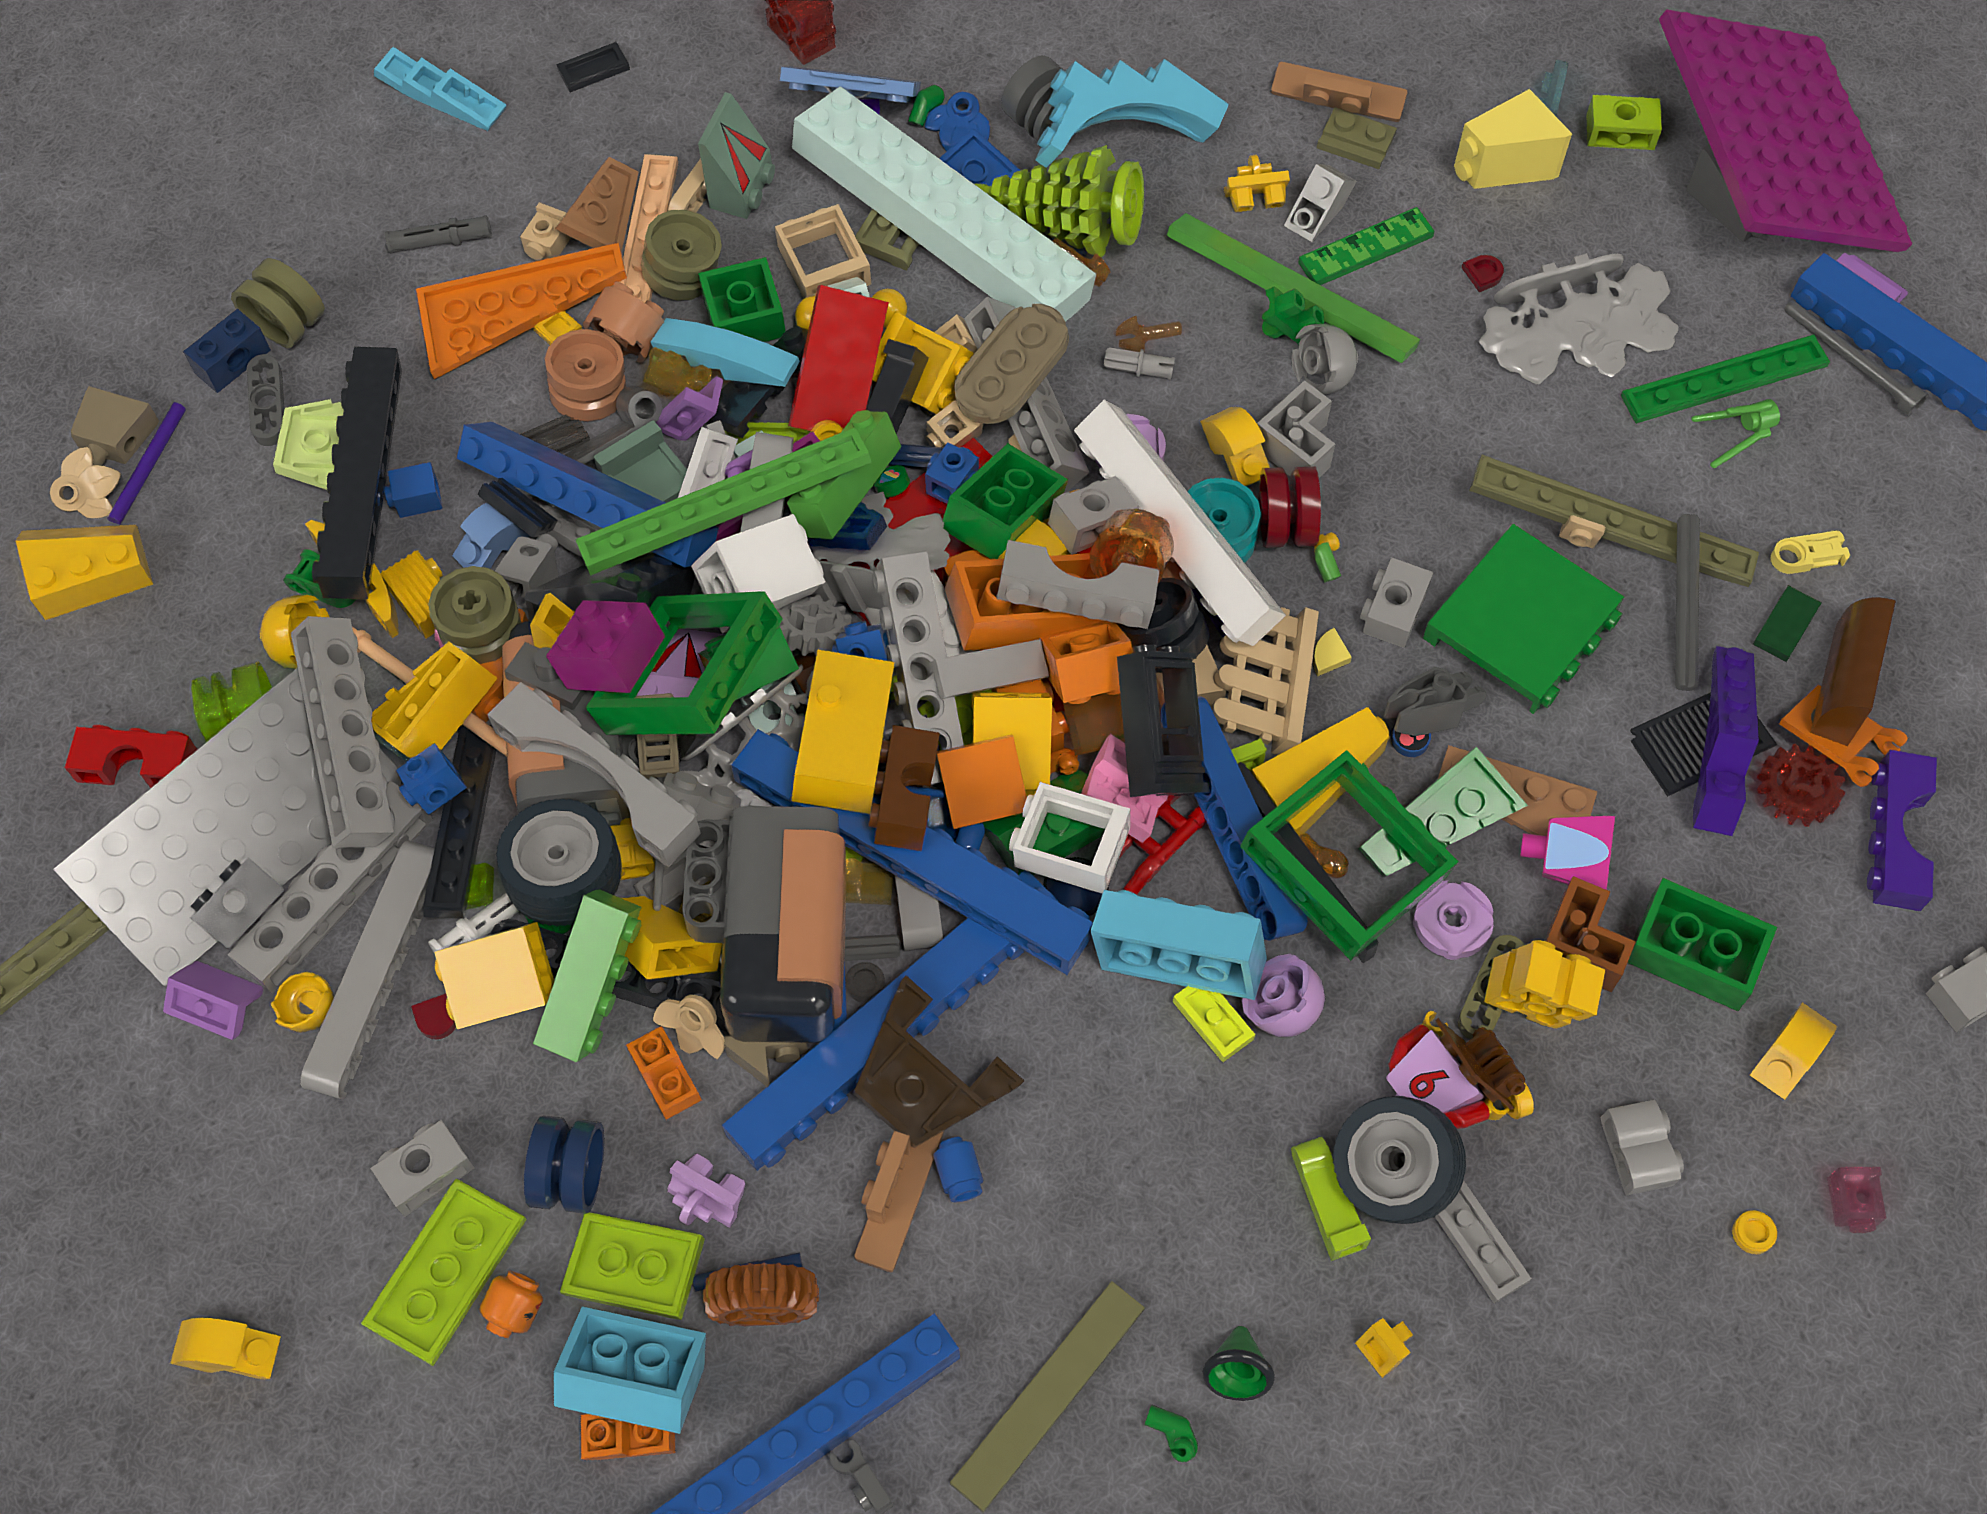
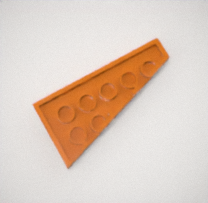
[416,243,627,379]

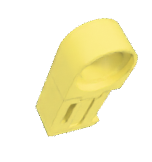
[1771,531,1850,574]

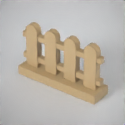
[1211,607,1319,755]

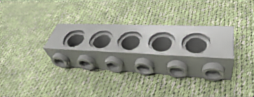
[964,297,1090,492]
[872,551,964,788]
[291,616,394,848]
[228,781,433,994]

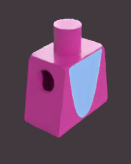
[1520,816,1615,890]

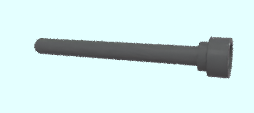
[1785,301,1928,417]

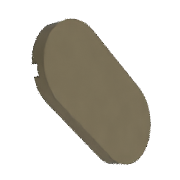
[955,304,1069,424]

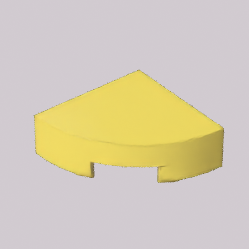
[1313,628,1352,676]

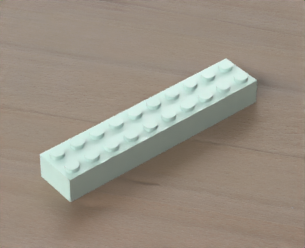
[792,86,1096,322]

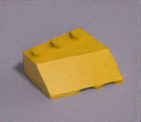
[16,525,153,620]

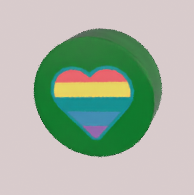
[873,465,910,498]

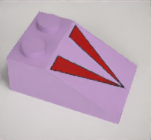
[636,626,725,697]

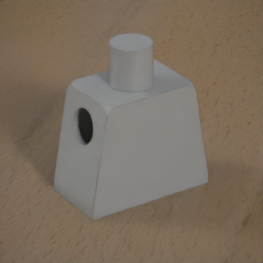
[495,533,558,621]

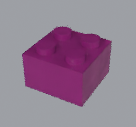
[546,600,665,693]

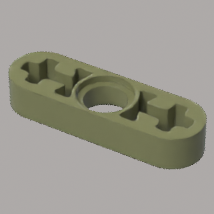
[1458,935,1524,1040]

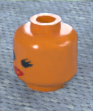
[479,1271,543,1338]

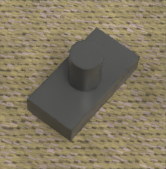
[504,642,587,711]

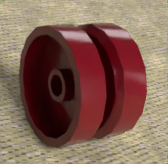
[1258,466,1321,548]

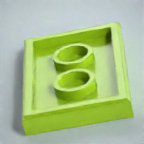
[560,1212,705,1320]

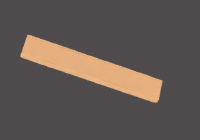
[620,154,678,303]

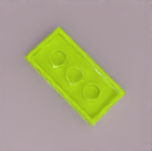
[361,1179,527,1366]

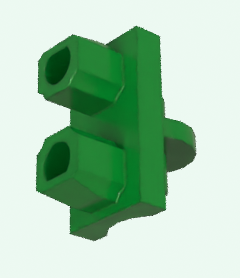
[1262,286,1324,344]

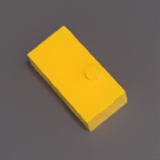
[791,650,895,814]

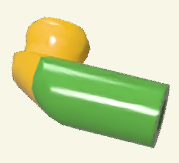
[1314,532,1341,583]

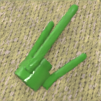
[1691,399,1780,468]

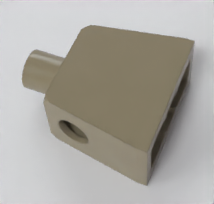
[71,386,159,466]

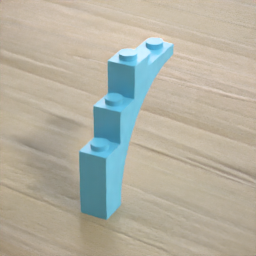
[1035,59,1229,168]

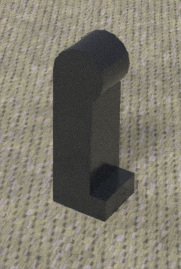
[867,339,929,435]

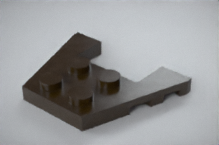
[853,975,1025,1148]

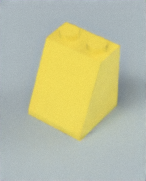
[1454,89,1572,189]

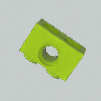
[1586,95,1662,150]

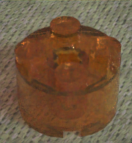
[1090,509,1174,583]

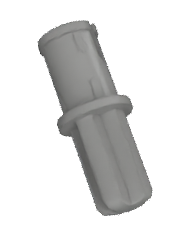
[1104,348,1175,380]

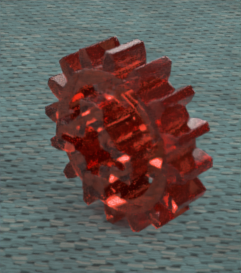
[1757,744,1845,827]

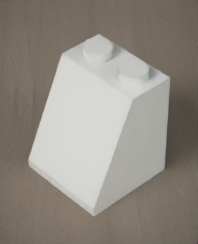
[691,514,825,634]

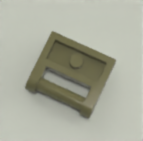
[855,209,919,271]

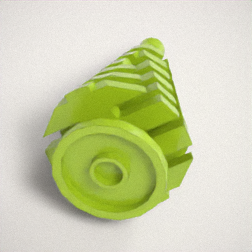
[974,145,1144,258]

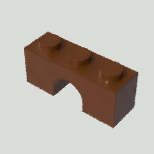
[869,725,940,851]

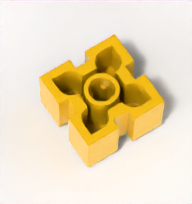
[1484,940,1605,1029]

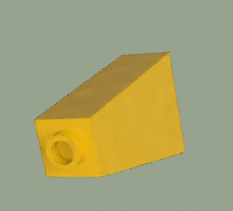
[1252,707,1389,837]

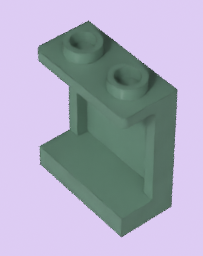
[593,420,687,503]

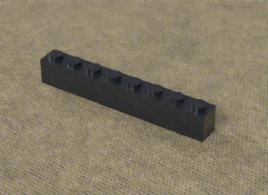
[312,347,402,599]

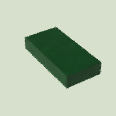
[1753,585,1822,662]

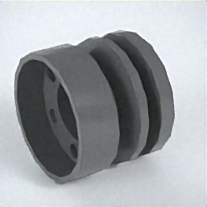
[1001,55,1064,142]

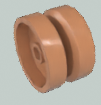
[545,329,626,421]

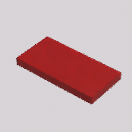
[788,285,889,432]

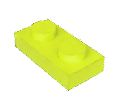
[1173,986,1256,1062]

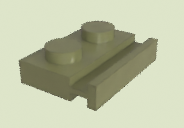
[1317,107,1397,169]

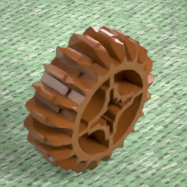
[703,1262,819,1327]

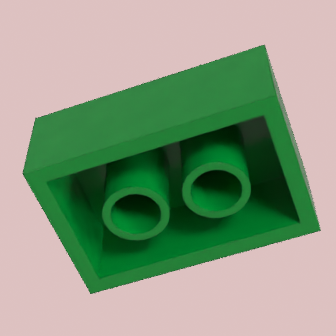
[942,443,1068,559]
[1628,878,1777,1011]

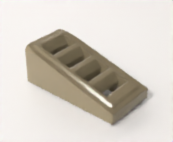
[635,693,680,778]

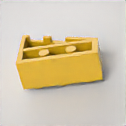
[371,642,498,759]

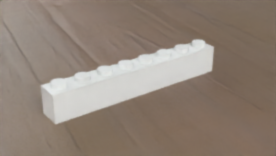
[1074,400,1286,646]

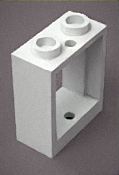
[1009,782,1130,894]

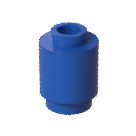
[933,1137,984,1202]

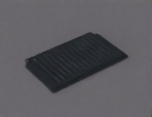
[1630,692,1777,797]

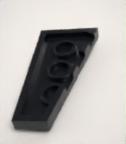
[706,326,808,438]

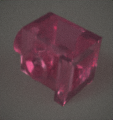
[1827,1167,1886,1233]

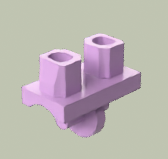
[667,1154,745,1228]

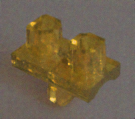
[643,347,712,397]

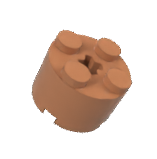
[583,281,664,363]

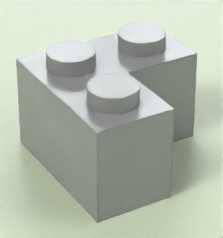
[1257,380,1335,478]

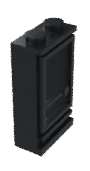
[1117,645,1209,797]

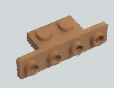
[1271,62,1407,122]
[854,1131,944,1273]

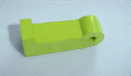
[1291,1137,1371,1261]

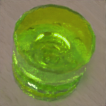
[191,661,272,742]

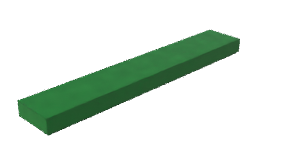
[1621,334,1830,424]

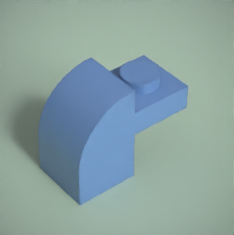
[452,503,530,569]

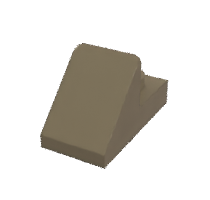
[724,1036,808,1087]

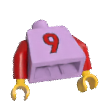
[1386,1011,1510,1129]

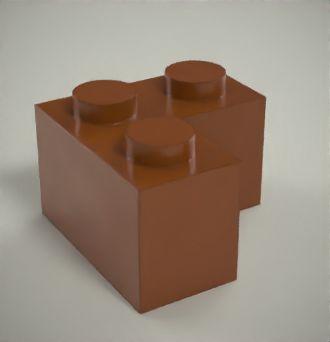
[1544,876,1636,992]

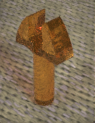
[1052,238,1111,287]
[1116,316,1182,352]

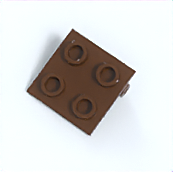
[1435,1018,1526,1110]

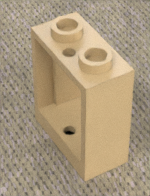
[775,204,871,298]

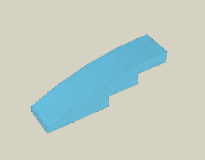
[374,47,506,131]
[651,318,800,387]

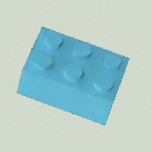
[554,1307,706,1434]

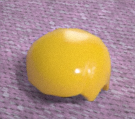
[271,972,334,1033]

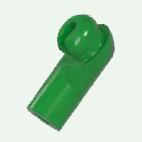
[1145,1405,1198,1463]

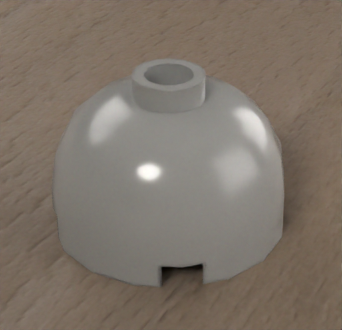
[1291,324,1358,395]

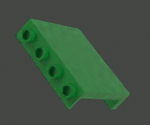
[1423,524,1624,714]

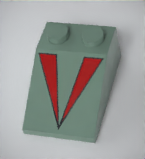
[698,92,775,219]

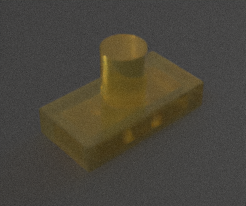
[846,858,894,905]

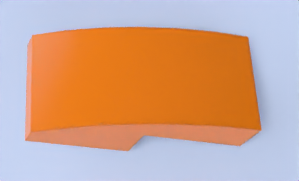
[626,1026,702,1120]
[581,1414,676,1460]

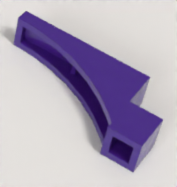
[1693,646,1759,836]

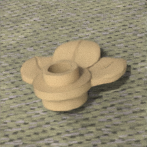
[50,447,121,518]
[653,995,725,1059]

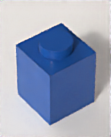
[384,462,443,518]

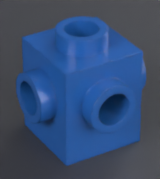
[925,442,979,504]
[832,621,891,661]
[396,743,467,815]

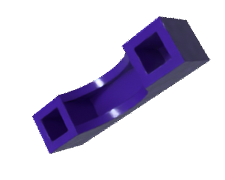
[1867,750,1937,911]

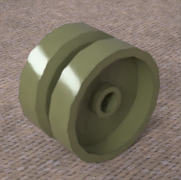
[641,210,722,301]
[231,258,325,348]
[428,566,522,664]

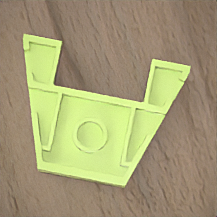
[273,399,344,490]

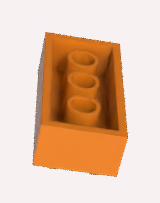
[944,553,1105,651]

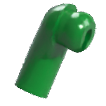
[908,85,945,127]

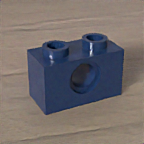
[183,308,271,393]

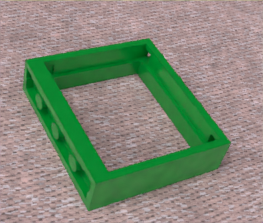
[586,591,783,735]
[1240,750,1459,961]

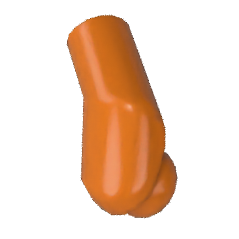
[1050,748,1080,775]

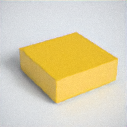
[533,309,582,345]

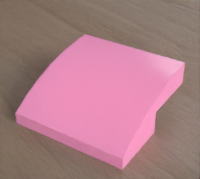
[1081,734,1168,843]

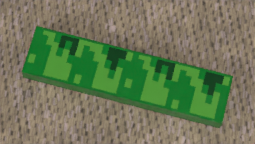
[1298,207,1435,285]

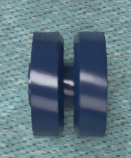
[524,1115,605,1214]

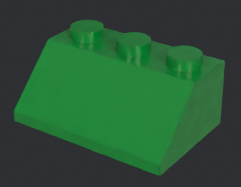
[982,769,1105,875]

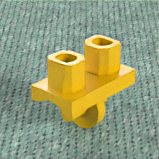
[1224,155,1290,212]

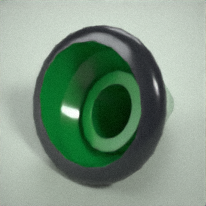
[1202,1326,1275,1401]

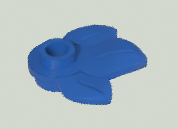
[925,92,990,151]

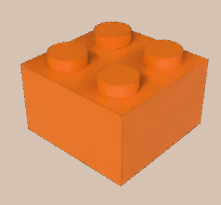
[1040,621,1132,704]

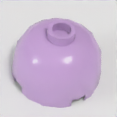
[1242,954,1325,1037]

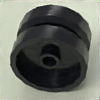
[1116,577,1210,673]

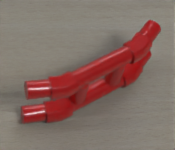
[1119,795,1207,895]

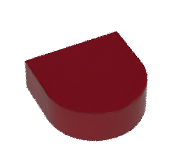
[1462,255,1504,293]
[411,993,456,1040]

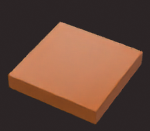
[937,735,1027,829]

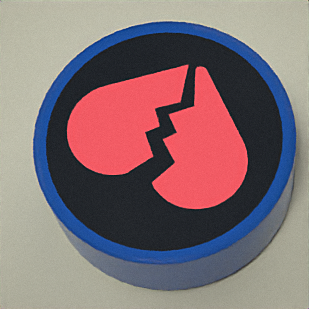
[1391,727,1431,757]

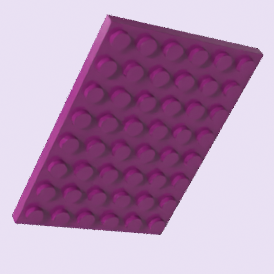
[1659,9,1912,252]

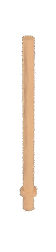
[352,627,507,757]

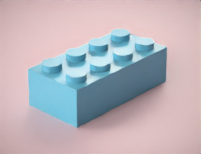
[1091,890,1267,1000]

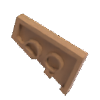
[555,157,639,252]

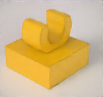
[1355,1318,1413,1378]

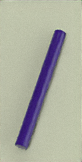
[107,402,186,525]

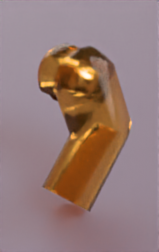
[1299,833,1349,879]

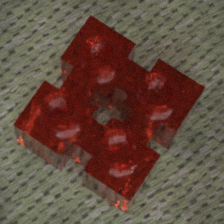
[765,0,837,65]

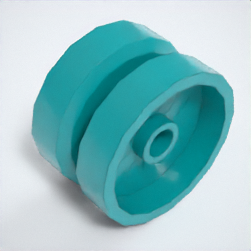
[1187,477,1261,563]

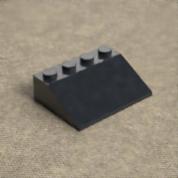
[524,552,695,612]

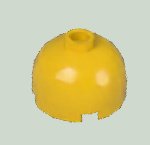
[260,595,329,669]

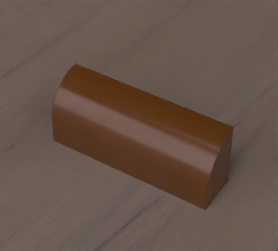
[1810,597,1896,746]

